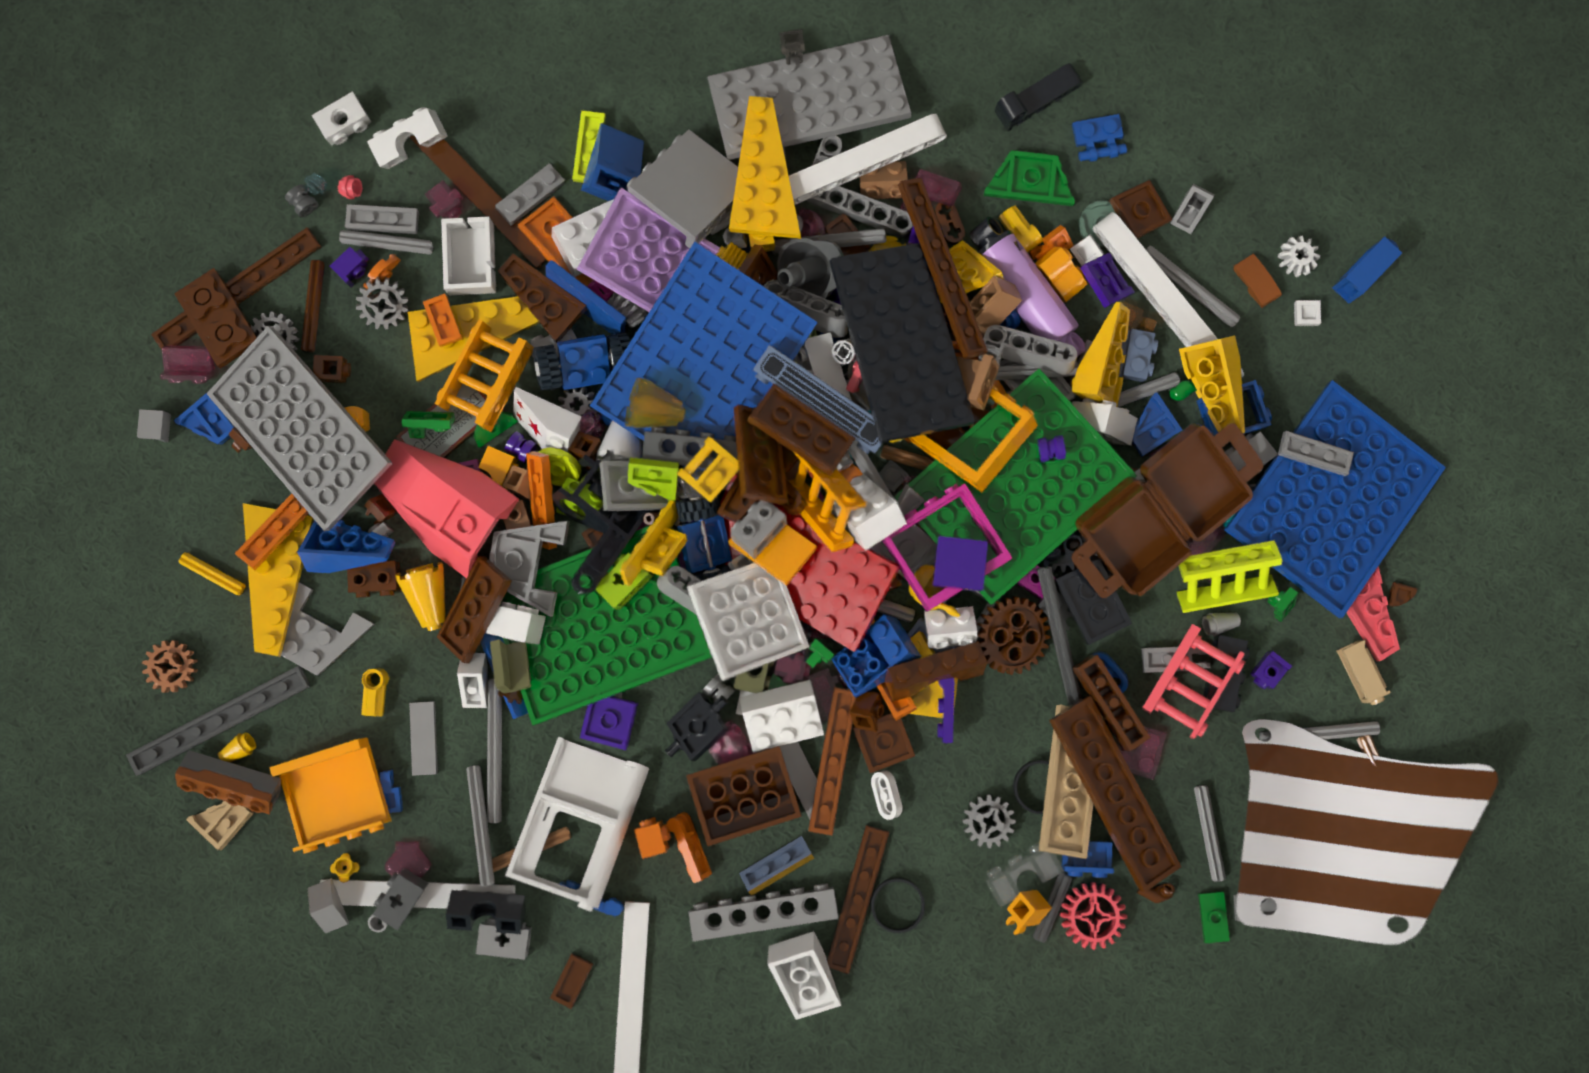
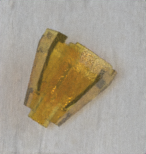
[625,378,686,429]

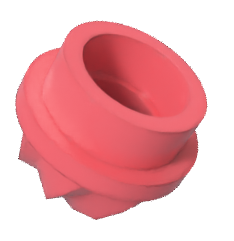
[338,175,362,199]

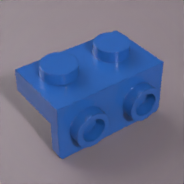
[1061,841,1114,878]

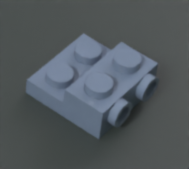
[1119,329,1158,382]

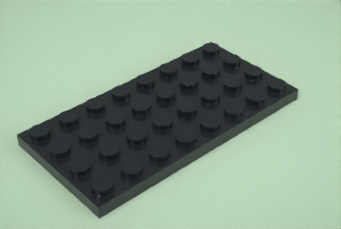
[829,243,975,443]

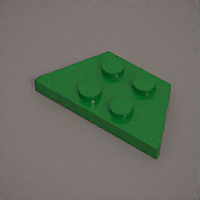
[983,150,1075,206]

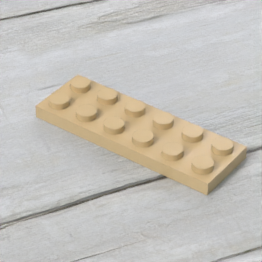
[1039,705,1103,859]

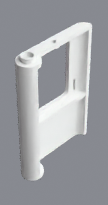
[505,737,649,912]

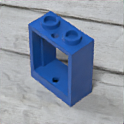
[1332,237,1402,304]
[1196,380,1272,436]

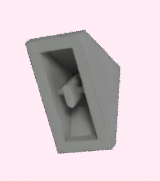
[1170,184,1214,234]
[308,878,349,934]

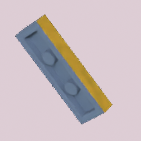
[739,836,814,896]

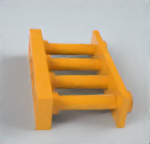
[435,319,534,432]
[788,452,866,552]

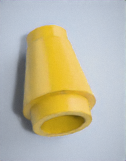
[218,732,256,763]

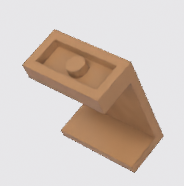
[956,354,1000,410]

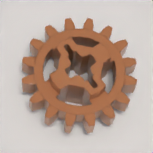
[142,641,198,692]

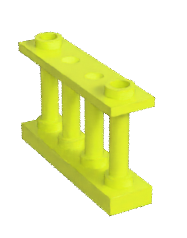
[1177,540,1282,613]

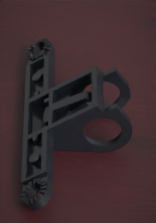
[552,454,681,595]

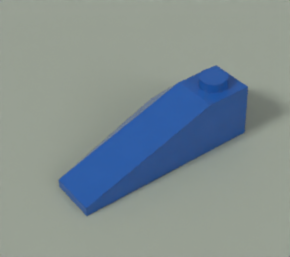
[297,520,395,573]

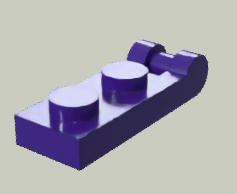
[937,678,954,743]

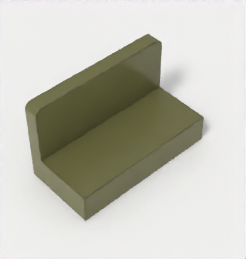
[490,639,531,694]

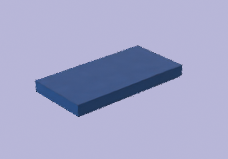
[546,260,626,335]

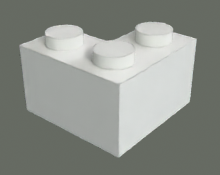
[1072,399,1138,446]
[486,602,546,645]

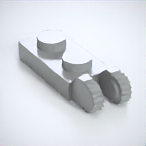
[1141,647,1210,673]

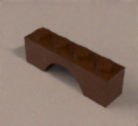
[885,642,987,701]

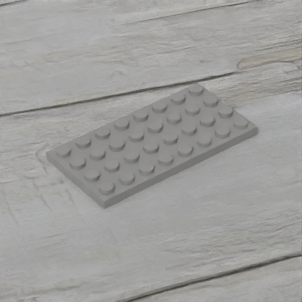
[707,35,911,160]
[207,326,393,531]

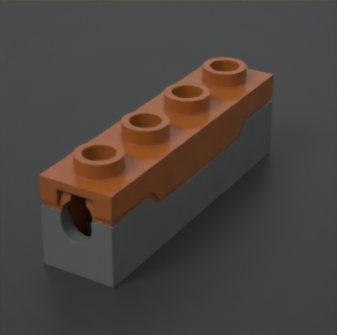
[175,750,282,815]

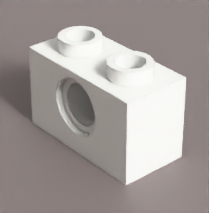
[312,92,371,146]

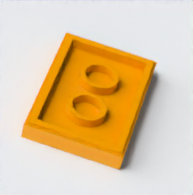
[728,525,817,586]

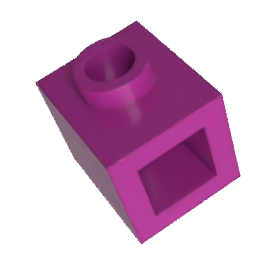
[1016,565,1056,599]

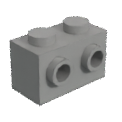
[731,501,787,559]

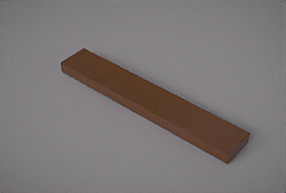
[827,825,889,974]

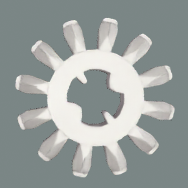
[1278,236,1321,277]

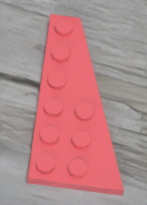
[1346,567,1400,662]

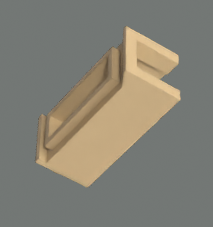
[1337,640,1391,705]

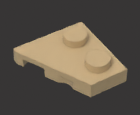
[186,801,254,850]

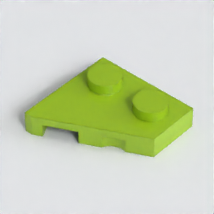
[628,457,679,502]

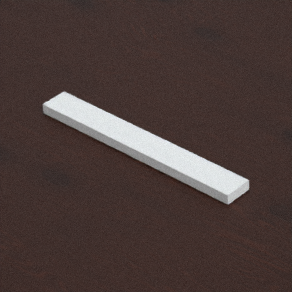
[320,879,515,908]
[614,901,650,1073]

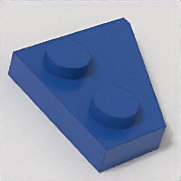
[174,392,235,445]
[1132,392,1182,457]

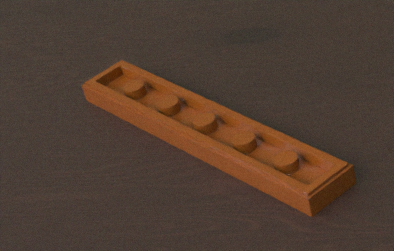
[808,687,857,835]

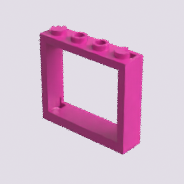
[882,484,1012,612]

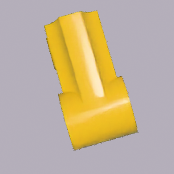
[998,205,1043,253]
[361,668,389,716]

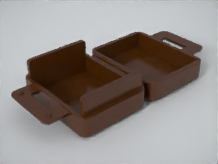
[1071,423,1263,598]

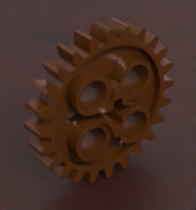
[976,596,1050,675]

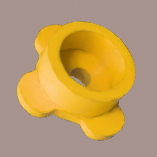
[330,853,360,883]

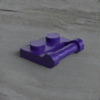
[1080,253,1135,308]

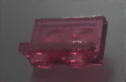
[160,345,215,384]
[708,720,756,765]

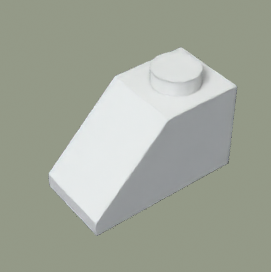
[457,653,488,708]

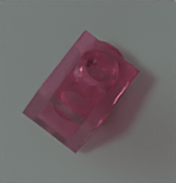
[424,180,464,219]
[774,653,810,684]

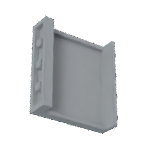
[627,130,738,248]

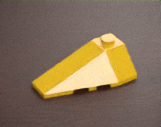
[1071,302,1130,407]
[1179,335,1245,433]

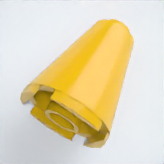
[395,562,446,631]

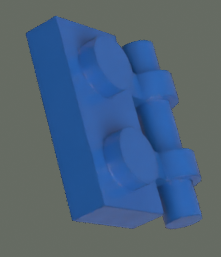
[1072,114,1127,162]

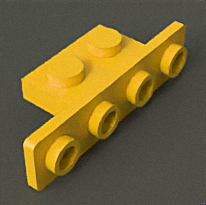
[620,500,688,586]

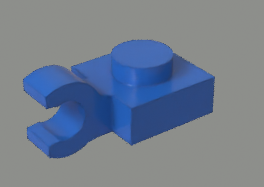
[380,770,403,813]

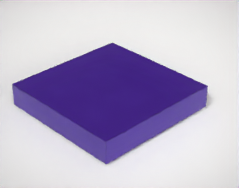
[933,536,988,591]
[580,696,638,750]

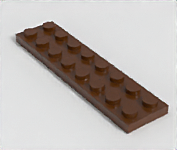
[1049,696,1181,892]

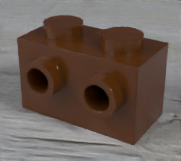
[347,561,401,598]

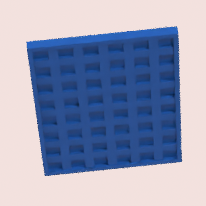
[590,241,818,477]

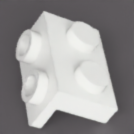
[924,606,977,649]

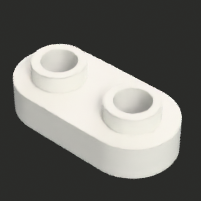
[871,770,902,820]

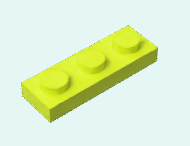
[572,111,606,183]

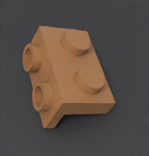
[860,161,908,199]

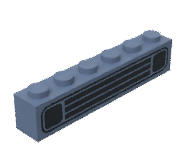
[753,345,882,454]

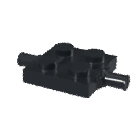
[665,692,729,761]

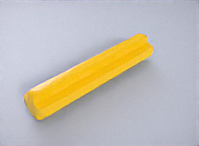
[179,552,246,595]

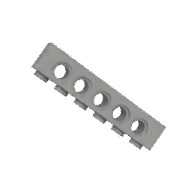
[688,883,838,941]

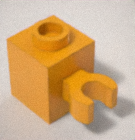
[1006,890,1052,935]

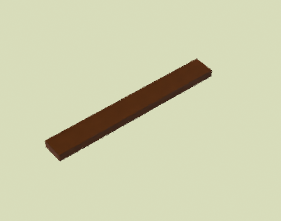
[409,135,547,269]
[898,178,988,359]
[151,227,322,354]

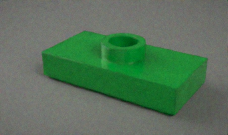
[1198,891,1230,943]

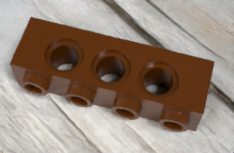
[1072,655,1151,751]

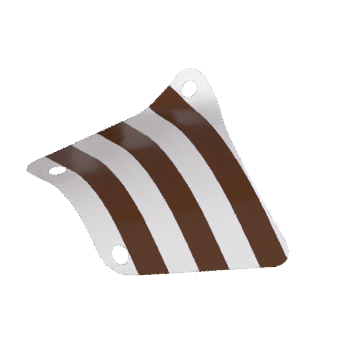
[1236,720,1498,944]

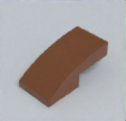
[1234,254,1282,308]

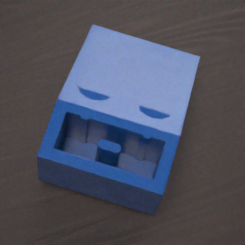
[581,123,644,201]
[831,615,922,698]

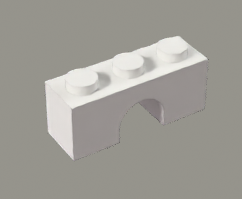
[367,107,448,169]

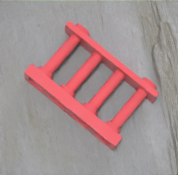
[1142,624,1245,740]

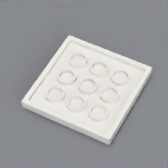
[687,563,809,680]

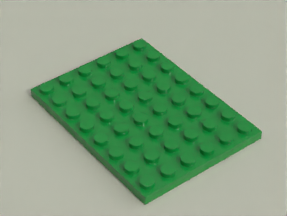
[894,369,1137,605]
[499,526,713,726]

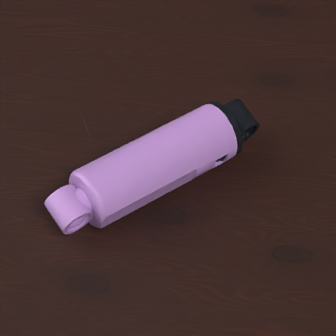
[970,217,1085,357]

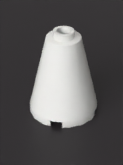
[596,421,643,462]

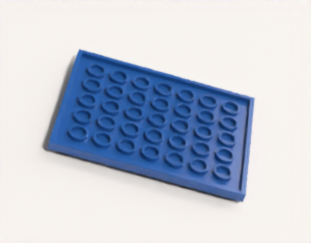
[1224,380,1446,618]

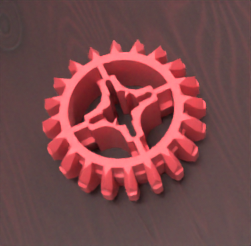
[1060,882,1127,950]

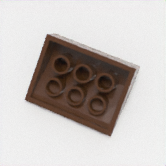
[686,746,801,846]

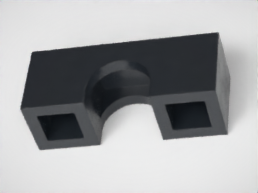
[1203,635,1250,712]
[446,890,526,934]

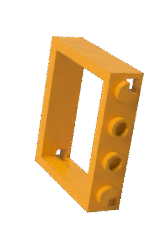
[909,385,1038,492]

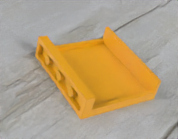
[270,737,392,854]

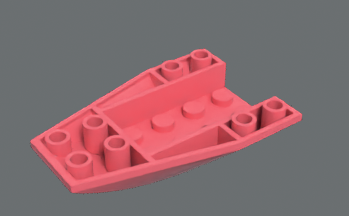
[374,439,519,578]

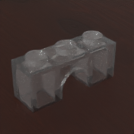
[984,842,1064,907]

